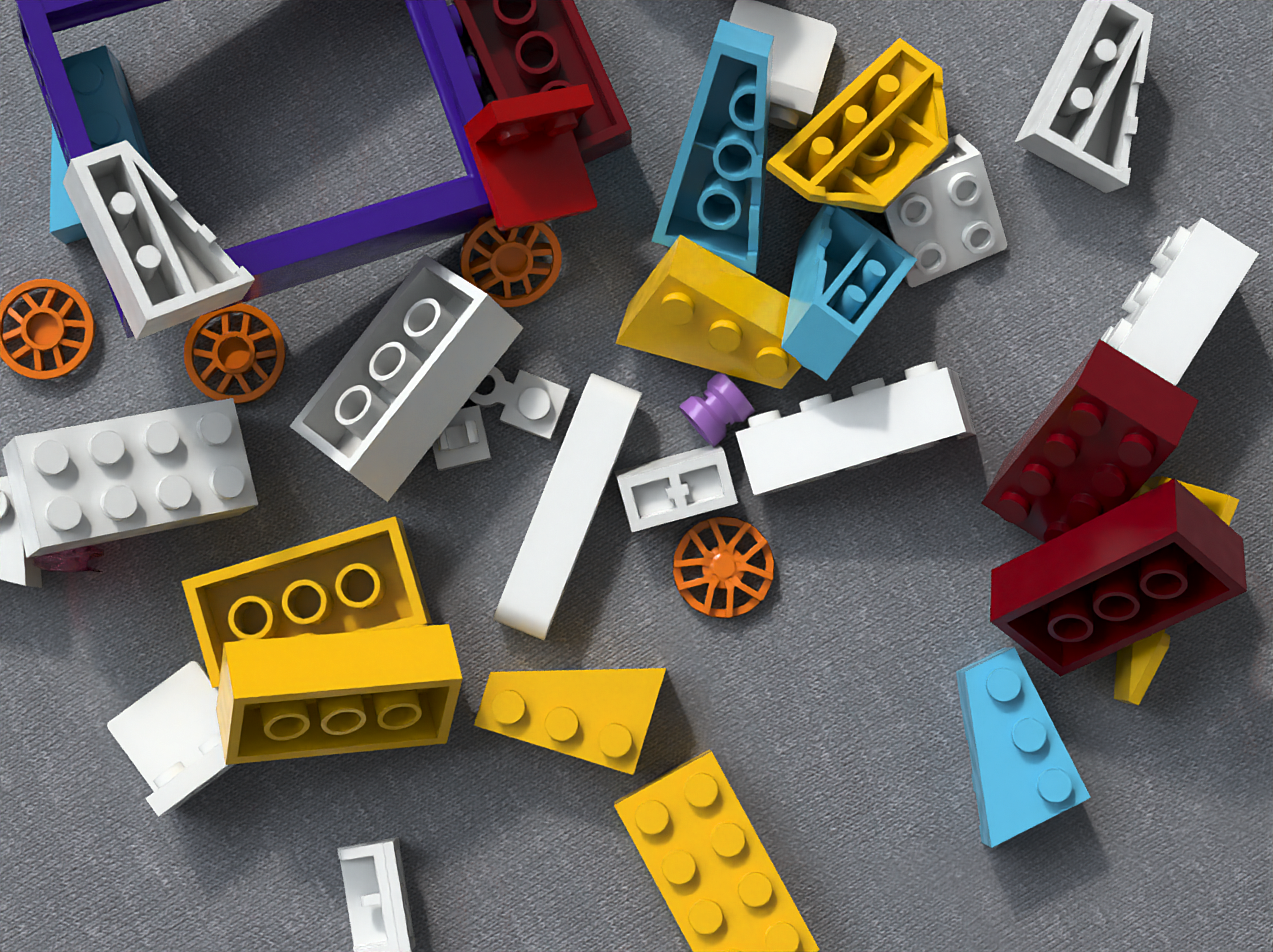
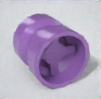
[679,372,755,447]

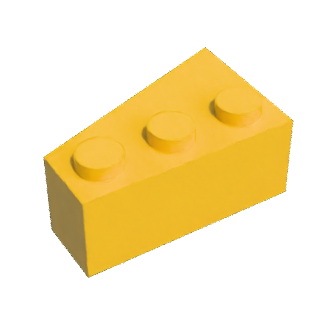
[615,234,802,389]
[474,668,666,775]

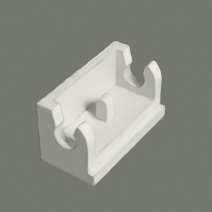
[614,444,738,532]
[337,837,416,952]

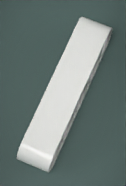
[493,373,642,640]

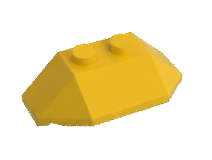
[765,38,949,213]

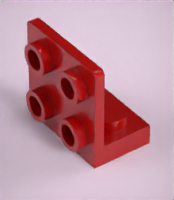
[463,84,598,231]

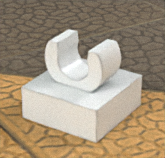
[432,405,492,471]

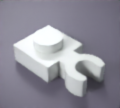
[469,367,570,441]

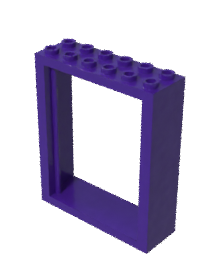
[15,0,493,338]

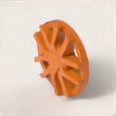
[460,215,562,307]
[0,279,97,380]
[184,303,286,404]
[673,516,774,618]

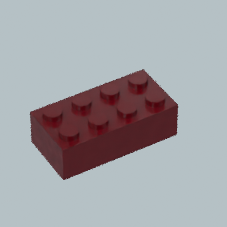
[451,0,632,164]
[981,339,1199,543]
[990,478,1247,677]

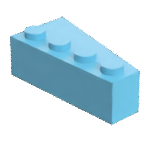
[652,19,774,274]

